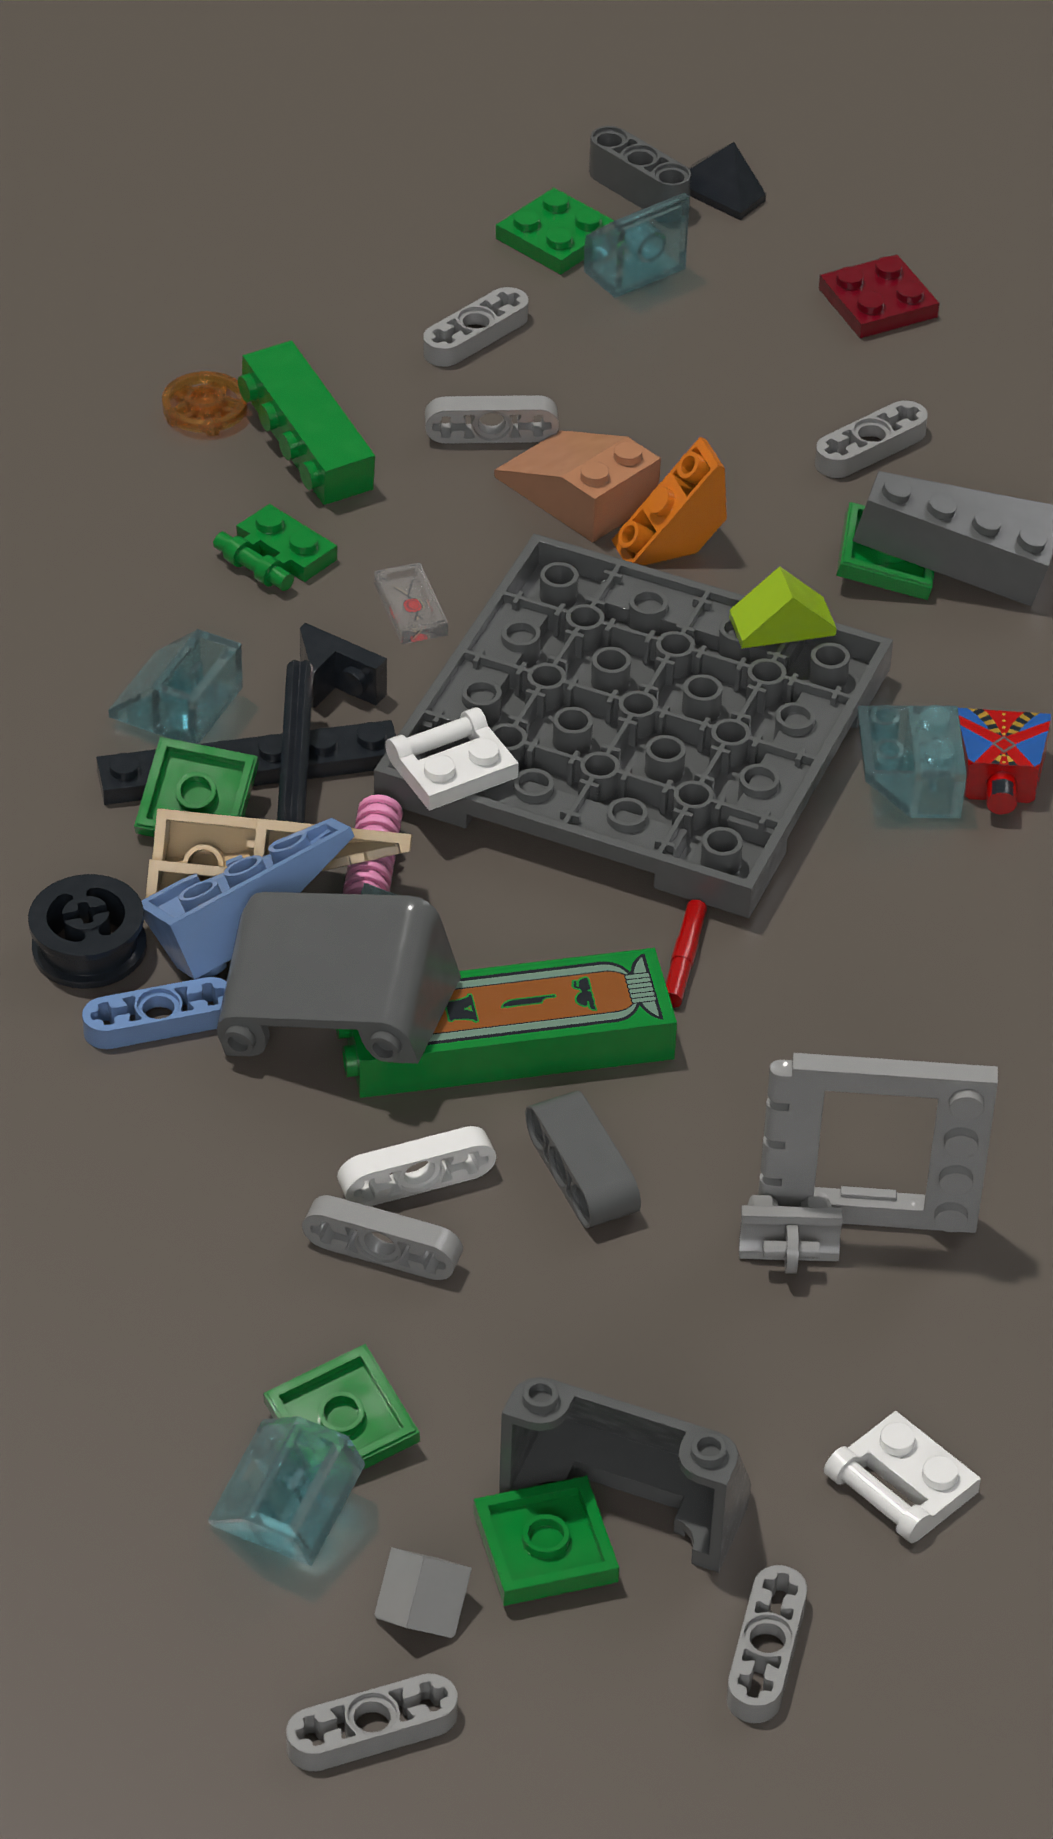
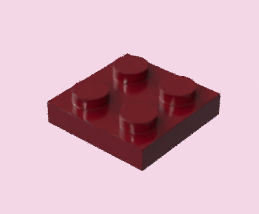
[819,254,940,339]

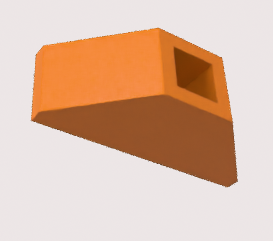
[611,436,727,566]

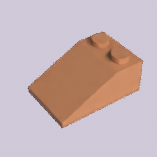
[494,430,661,543]

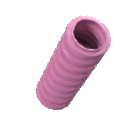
[343,794,403,895]

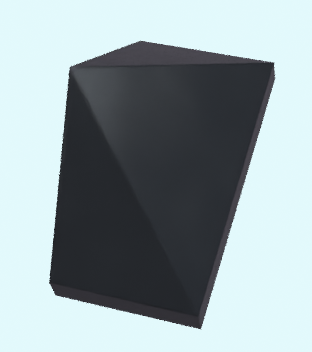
[688,142,766,220]

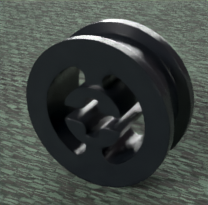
[28,874,147,989]

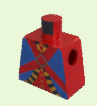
[952,708,1051,815]

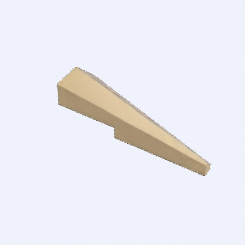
[145,808,413,898]

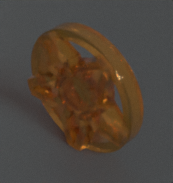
[162,371,248,437]

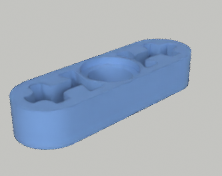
[82,977,226,1049]

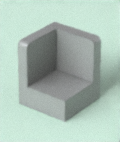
[375,1547,472,1638]

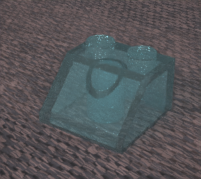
[584,192,690,298]

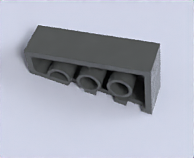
[853,471,1053,606]

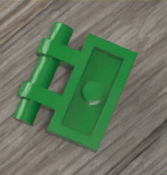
[213,503,337,591]

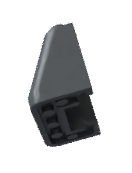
[217,892,461,1064]
[499,1377,751,1573]

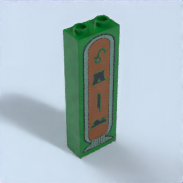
[336,948,677,1098]

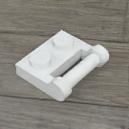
[385,707,518,811]
[824,1411,981,1544]

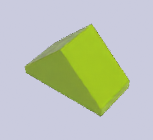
[729,566,837,649]

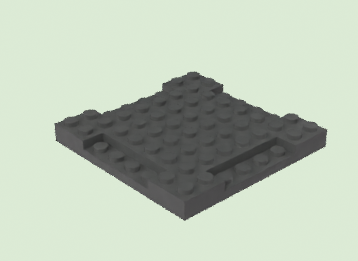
[374,533,893,918]

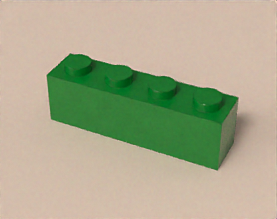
[238,340,375,505]

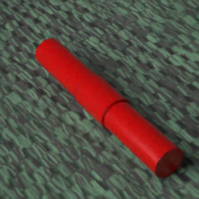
[666,900,707,1008]

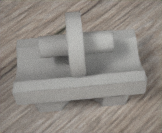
[739,1195,843,1274]

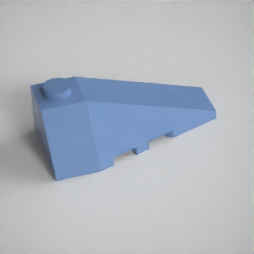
[142,818,355,979]

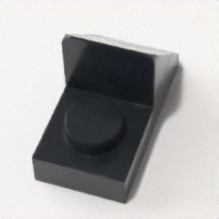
[300,623,387,708]

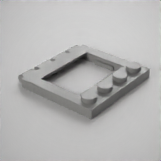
[758,1053,998,1233]

